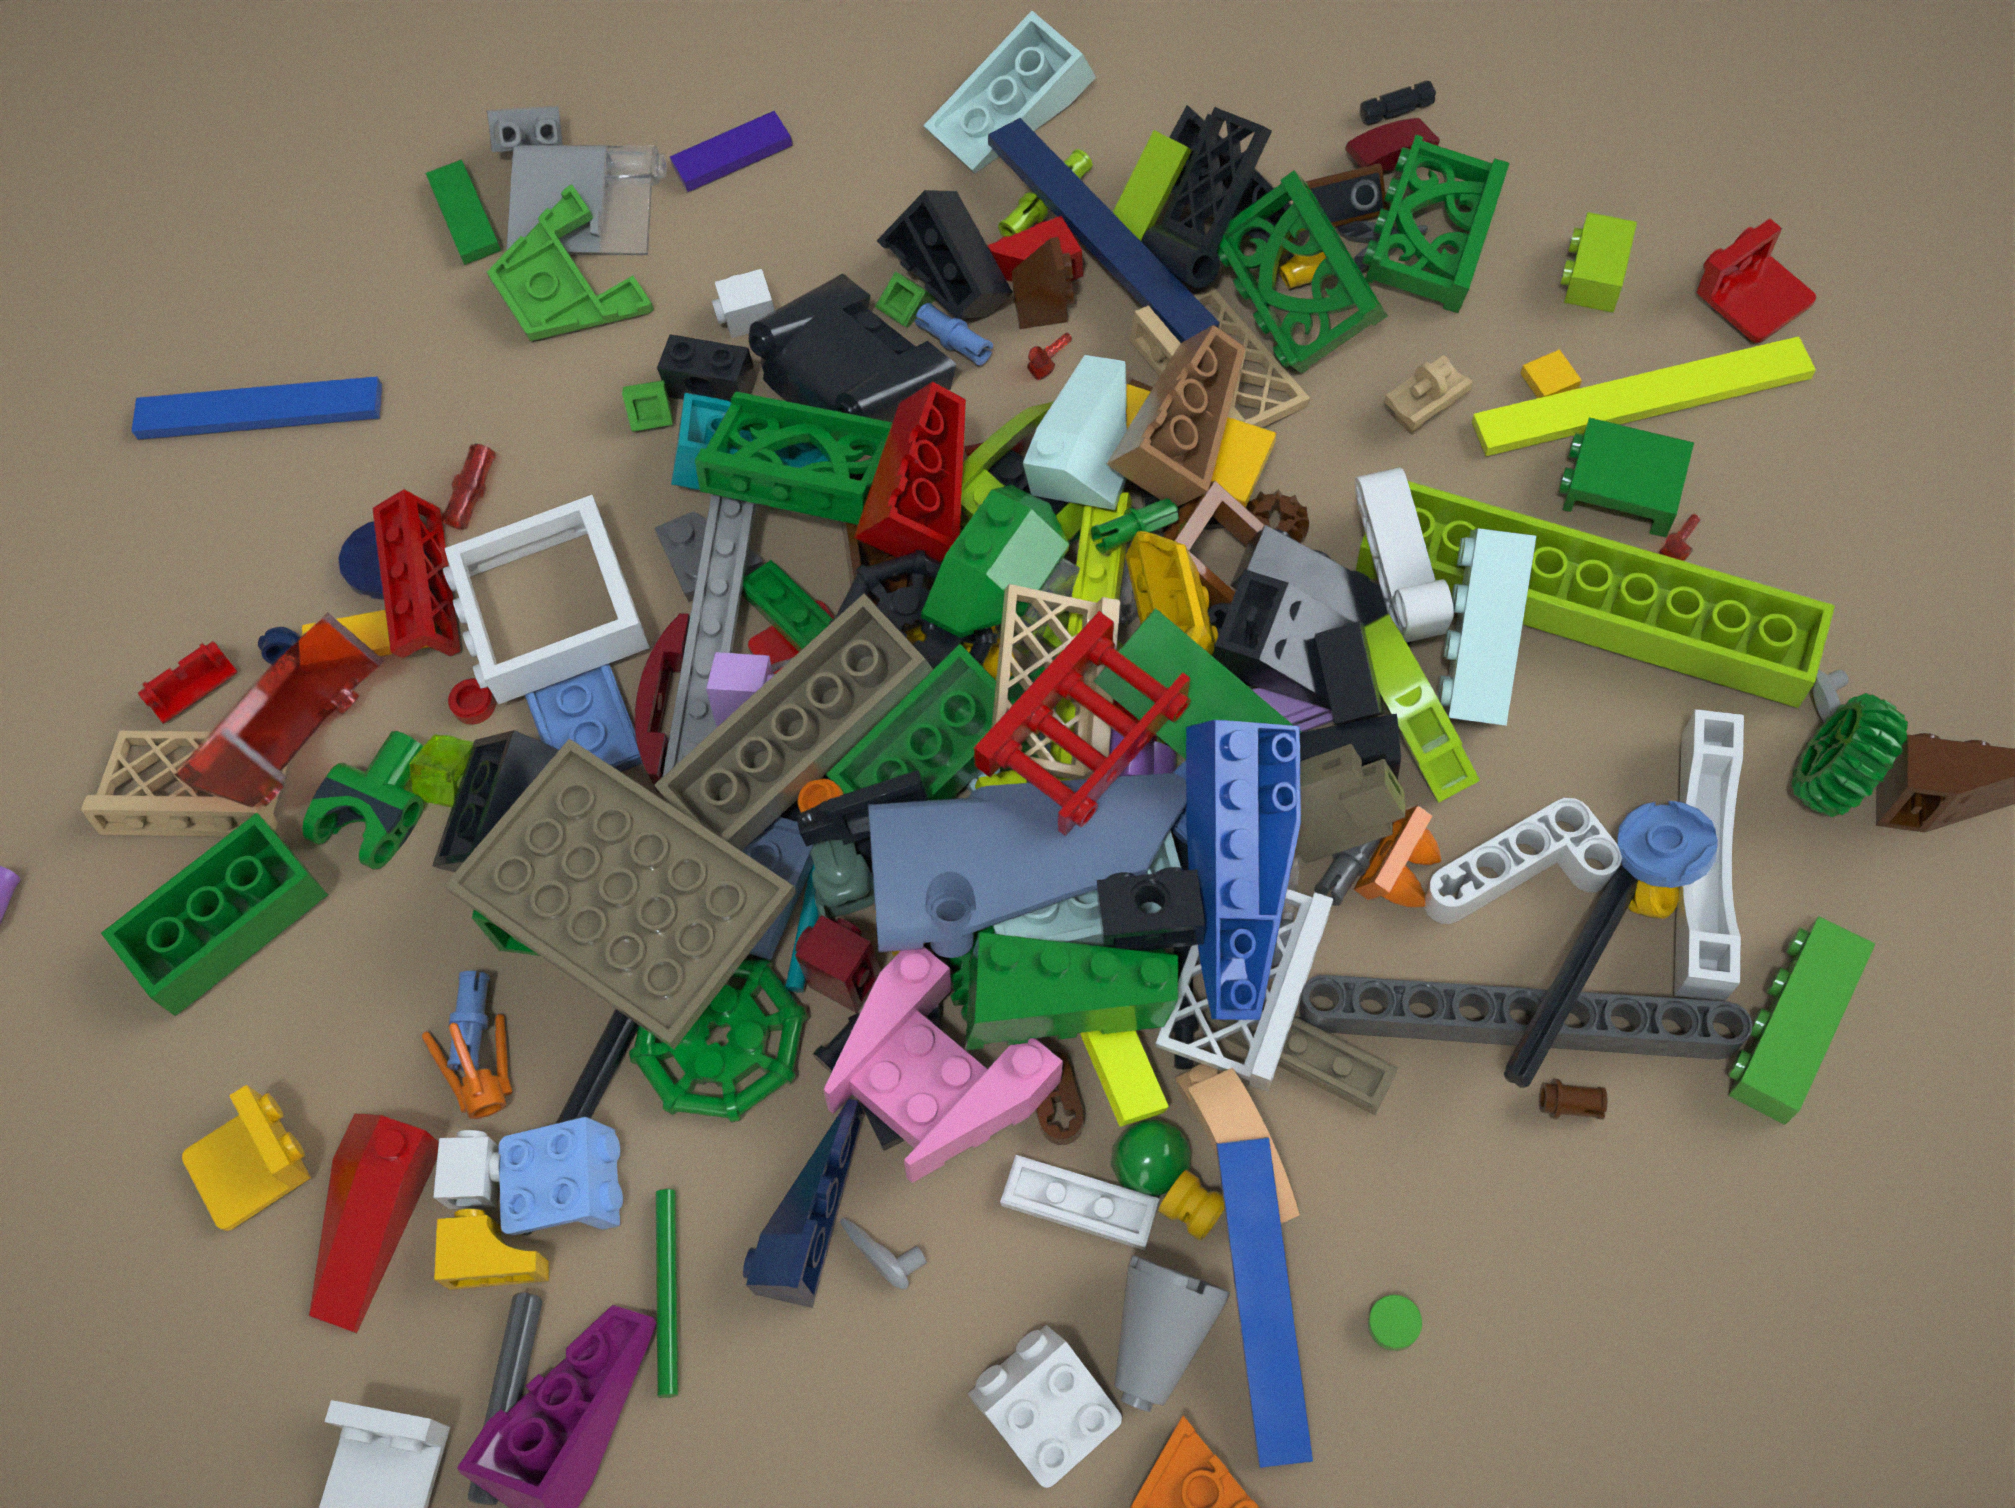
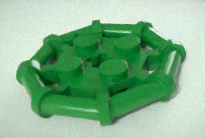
[629,958,808,1123]

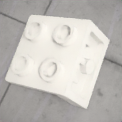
[319,1400,450,1508]

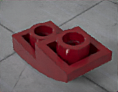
[1345,118,1440,171]

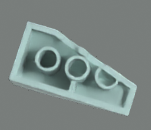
[1023,355,1127,510]

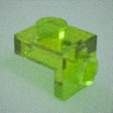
[409,734,474,808]

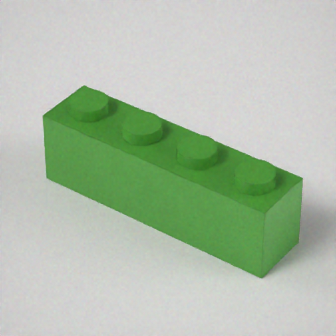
[1728,916,1875,1125]

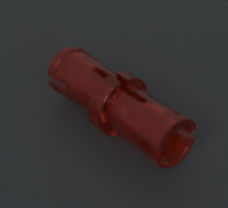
[441,443,496,530]

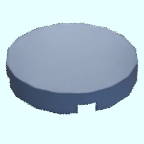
[1617,801,1718,888]

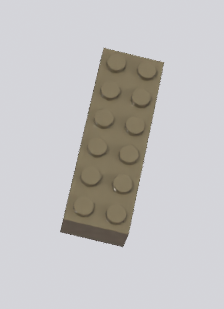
[654,594,933,851]

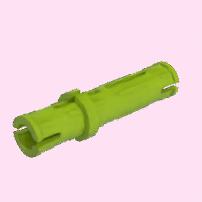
[998,149,1093,237]

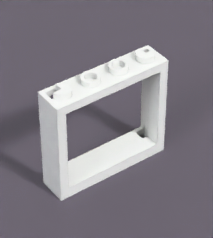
[443,495,650,704]

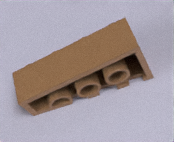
[1106,325,1246,507]

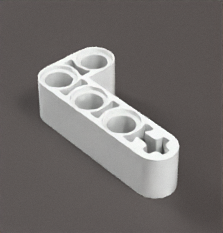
[1354,467,1454,643]
[1424,798,1622,924]

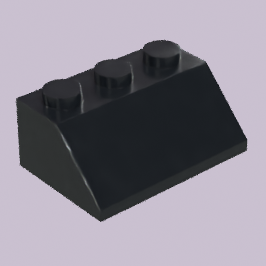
[432,730,559,872]

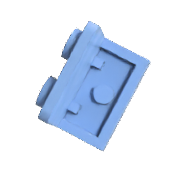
[499,1117,623,1236]

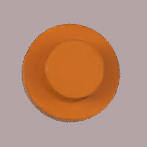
[798,779,843,813]

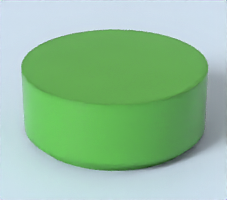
[1368,1295,1422,1351]

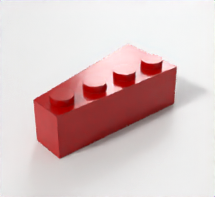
[854,382,966,561]

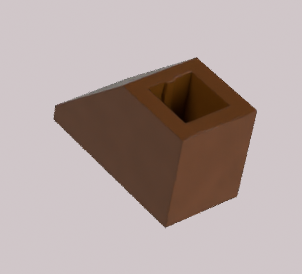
[1011,237,1074,329]

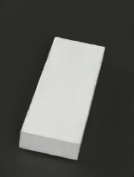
[1000,1155,1160,1251]

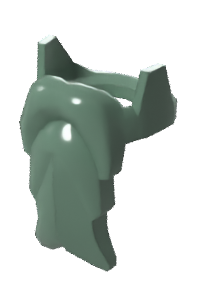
[810,839,875,919]

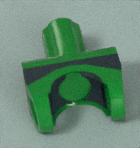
[302,731,427,870]

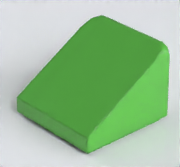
[875,271,936,328]

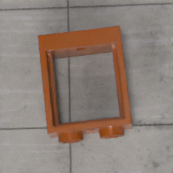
[1162,481,1265,610]

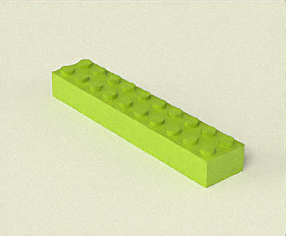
[1356,481,1835,708]

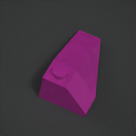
[457,1305,657,1508]

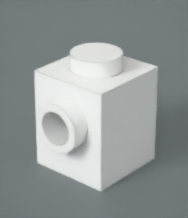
[712,269,775,338]
[433,1130,501,1209]

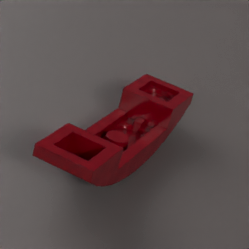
[635,613,690,793]

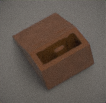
[1876,733,2015,833]

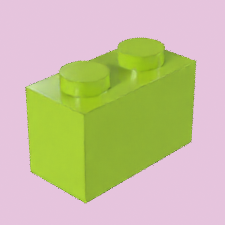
[1560,212,1637,313]

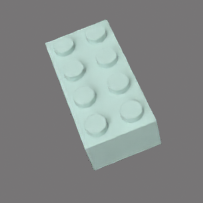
[1437,528,1536,726]

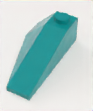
[671,393,828,490]

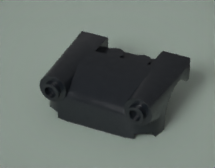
[748,273,957,423]

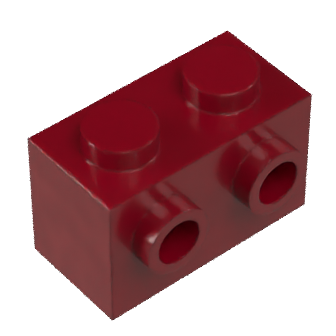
[795,915,881,1013]

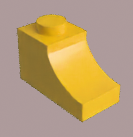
[434,1209,549,1290]

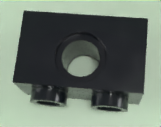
[657,334,757,402]
[1097,867,1205,951]

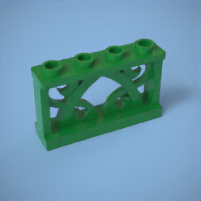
[1362,135,1510,313]
[1216,170,1388,373]
[695,392,892,525]

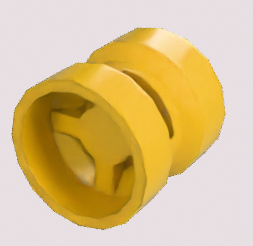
[1158,1170,1224,1242]

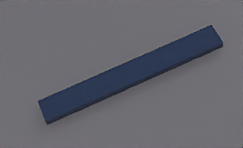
[988,118,1220,343]

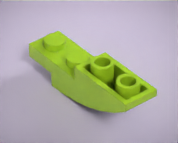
[1364,614,1480,803]

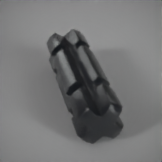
[1359,80,1436,125]

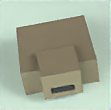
[1296,744,1405,863]

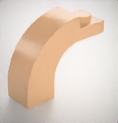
[1175,1064,1300,1224]

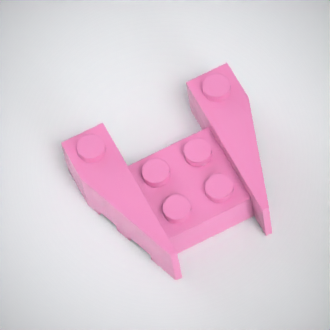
[823,946,1063,1183]

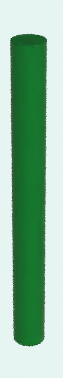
[655,1189,678,1398]

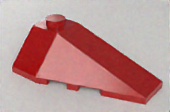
[309,1113,439,1334]

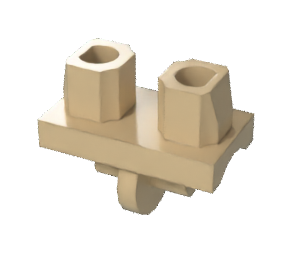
[1384,355,1473,433]

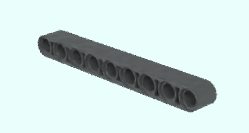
[1299,975,1753,1060]

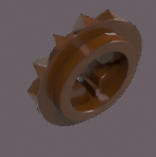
[1246,489,1310,543]

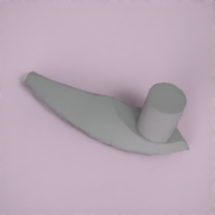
[1813,669,1849,723]
[840,1218,927,1289]

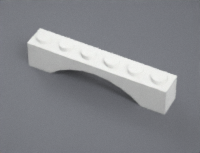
[1674,709,1744,1001]

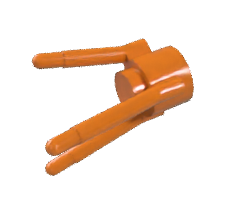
[422,1014,513,1119]

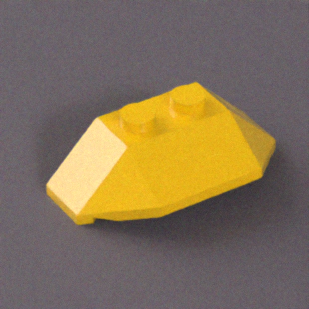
[1125,531,1218,656]

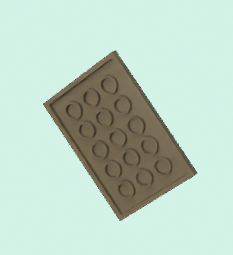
[444,739,796,1049]

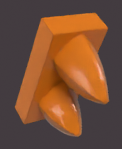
[1353,805,1442,907]

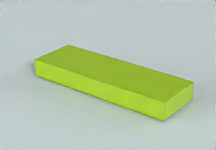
[1113,130,1192,241]

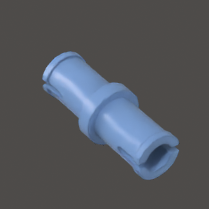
[915,303,993,365]
[447,971,490,1072]

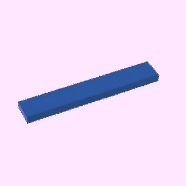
[131,376,382,440]
[1216,1137,1313,1468]

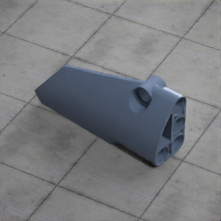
[868,773,1187,958]

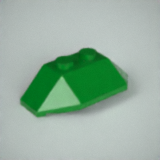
[921,485,1069,638]

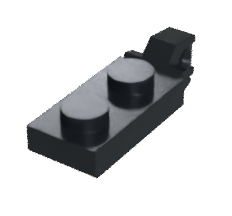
[797,770,930,847]

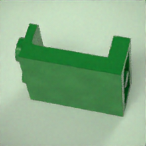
[1558,417,1694,538]

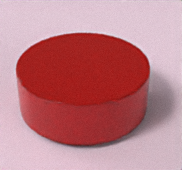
[448,678,496,725]

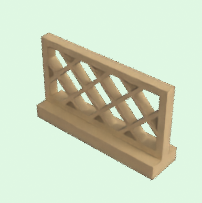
[1129,287,1310,428]
[992,584,1120,780]
[81,731,295,837]

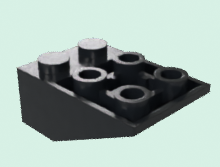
[1214,569,1354,710]

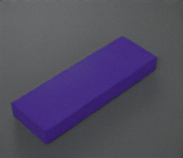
[670,111,793,192]

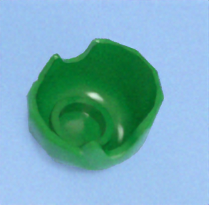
[1111,1119,1192,1197]

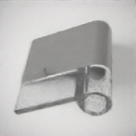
[506,145,667,255]

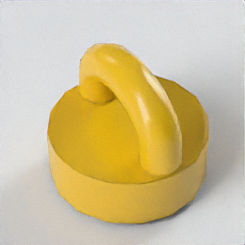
[1628,880,1679,919]

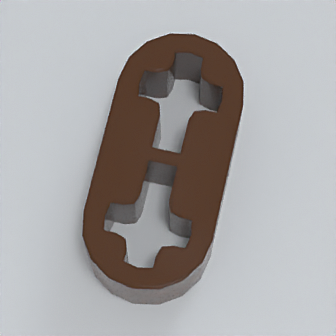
[1036,1050,1084,1145]

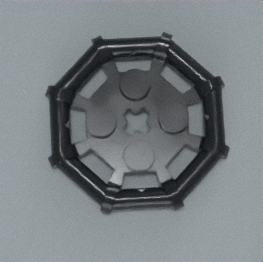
[829,549,998,670]

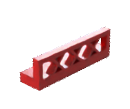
[372,489,461,658]

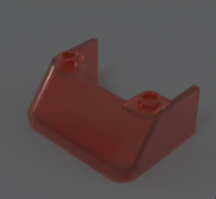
[174,612,384,808]

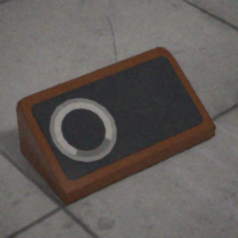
[1306,164,1387,227]

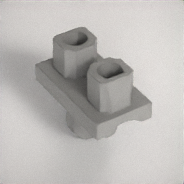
[486,106,563,152]

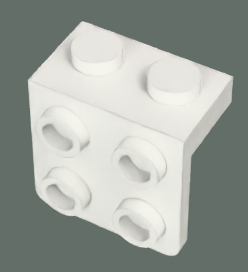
[968,1325,1122,1488]

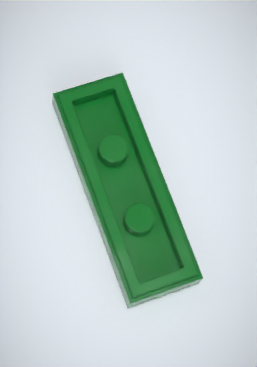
[425,159,501,265]
[741,560,833,652]

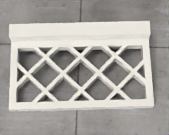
[1156,889,1333,1092]

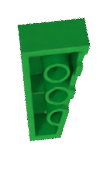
[965,932,1178,1050]

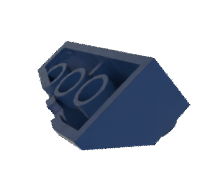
[743,1099,864,1308]

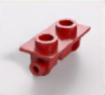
[137,641,238,724]

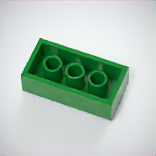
[826,644,1016,800]
[101,813,328,1016]

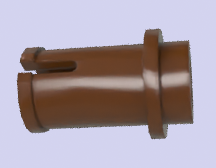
[1539,1078,1608,1120]

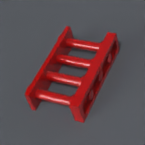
[974,611,1191,836]

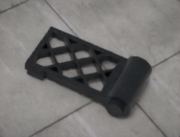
[1141,107,1272,288]

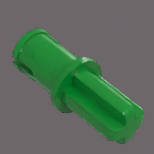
[1091,498,1179,554]

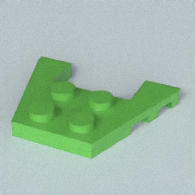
[487,184,654,341]

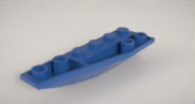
[1186,720,1301,1020]

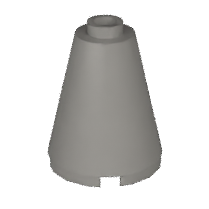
[1114,1255,1230,1412]

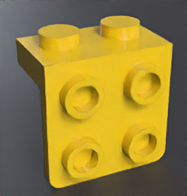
[182,1084,311,1231]

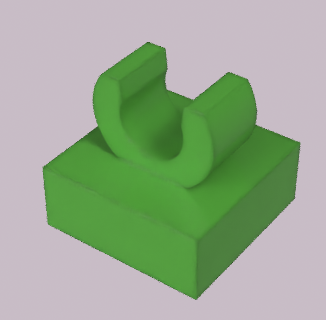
[622,380,673,432]

